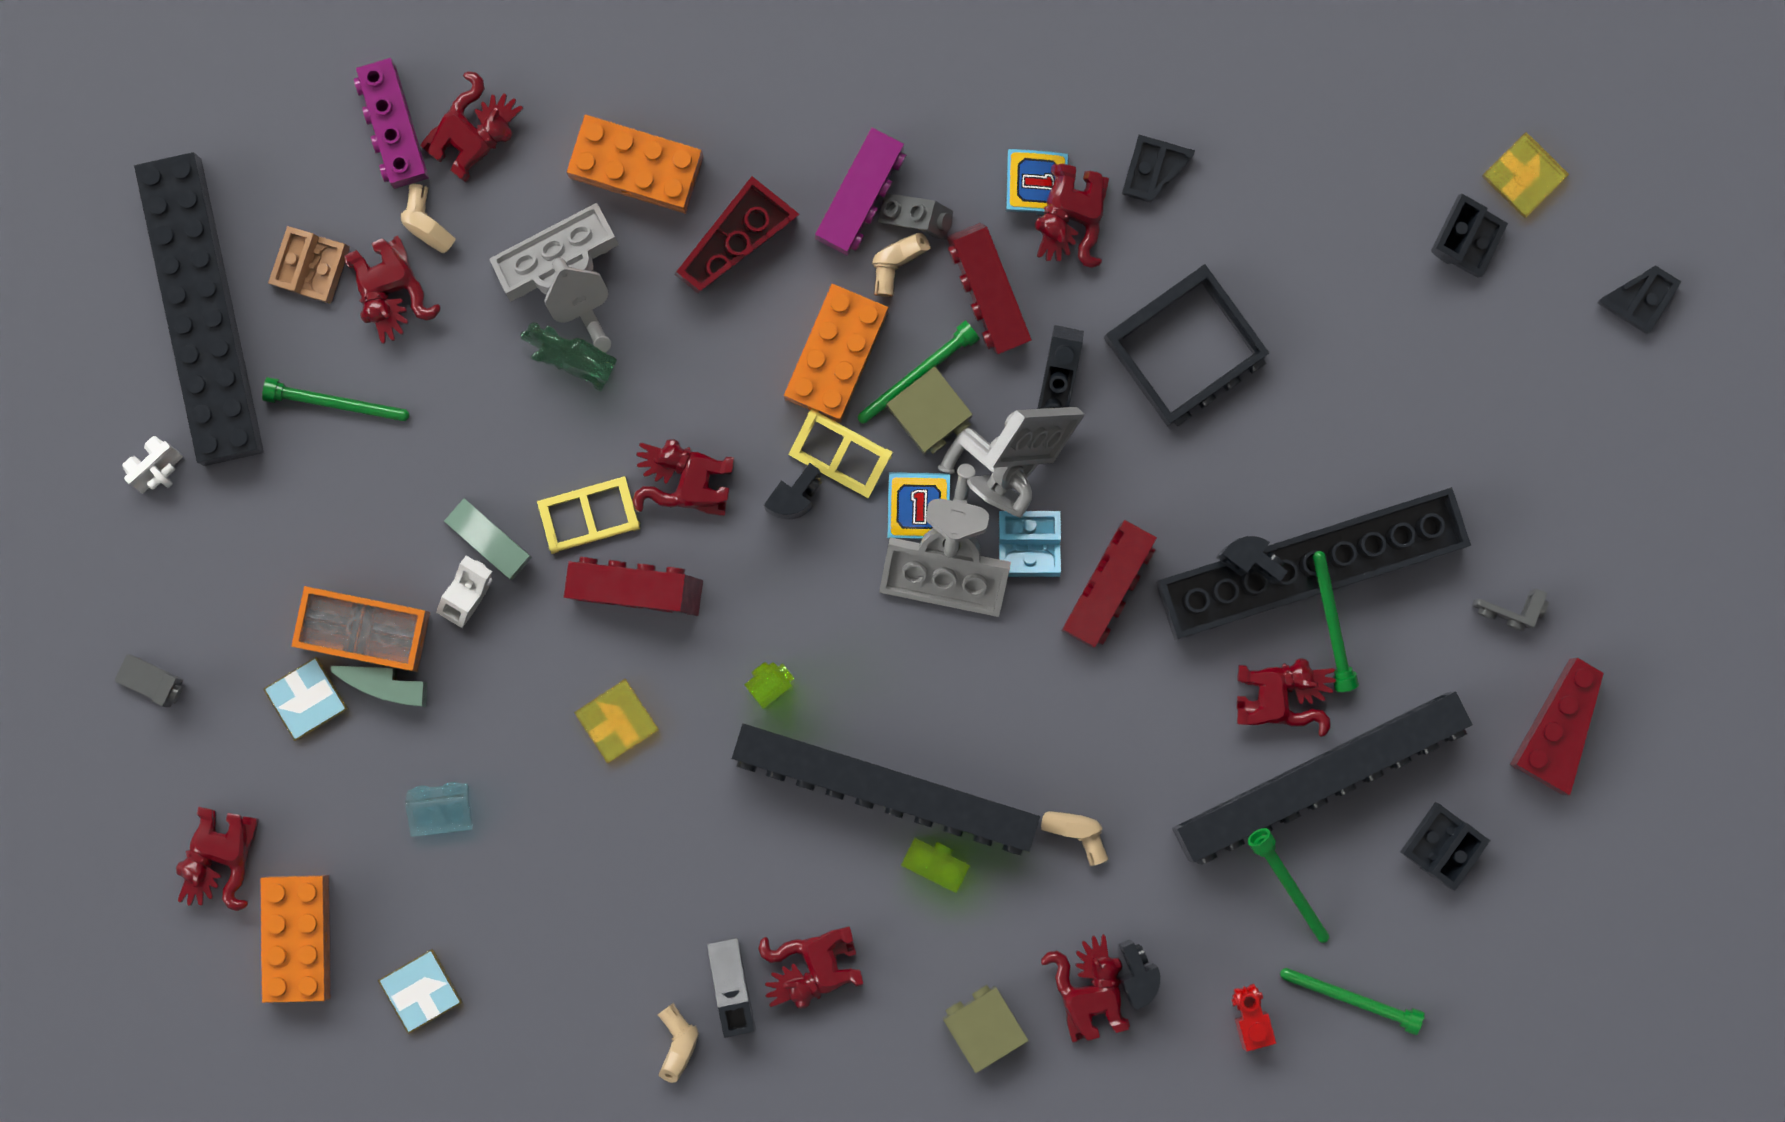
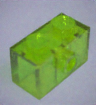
[744,661,795,710]
[901,837,970,893]

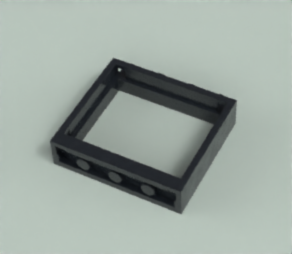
[1104,264,1269,427]

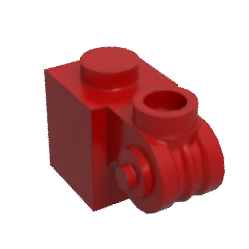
[1231,984,1277,1052]

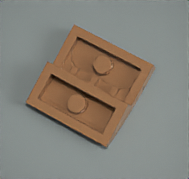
[268,226,350,304]

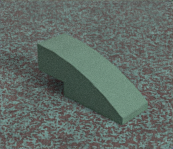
[444,498,532,580]
[331,666,427,707]

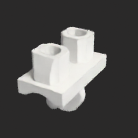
[122,436,183,494]

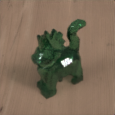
[520,322,617,391]

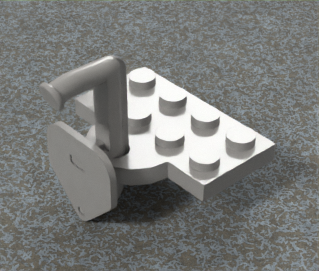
[489,203,619,353]
[938,407,1085,518]
[879,464,1011,617]

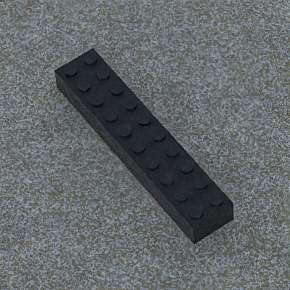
[134,152,264,466]
[1156,487,1471,640]
[1172,691,1473,865]
[731,723,1040,856]

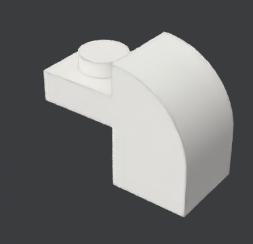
[436,556,492,628]

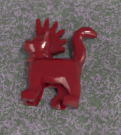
[420,71,523,183]
[1035,163,1109,268]
[344,236,441,344]
[632,439,734,516]
[1237,658,1336,737]
[176,807,259,911]
[758,927,864,1009]
[1041,934,1130,1042]

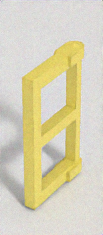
[788,409,893,498]
[537,476,640,554]

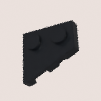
[1122,134,1195,203]
[1597,265,1681,334]

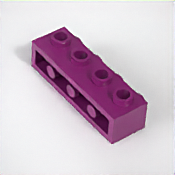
[354,57,429,189]
[815,127,907,256]

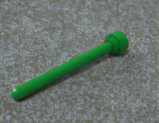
[858,320,980,424]
[262,377,410,421]
[1313,551,1359,692]
[1248,828,1329,943]
[1280,968,1425,1035]

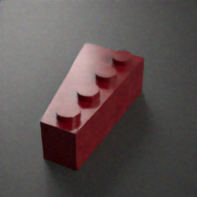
[674,176,800,293]
[947,223,1032,354]
[1061,520,1157,648]
[564,557,703,616]
[1509,658,1604,796]

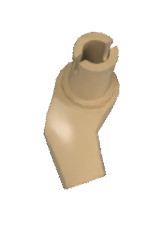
[401,184,456,253]
[872,233,930,297]
[1041,811,1108,866]
[657,1003,699,1083]

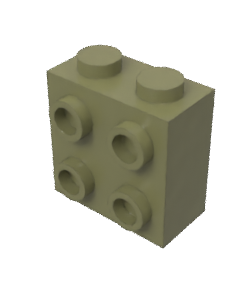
[886,367,973,455]
[943,984,1029,1073]

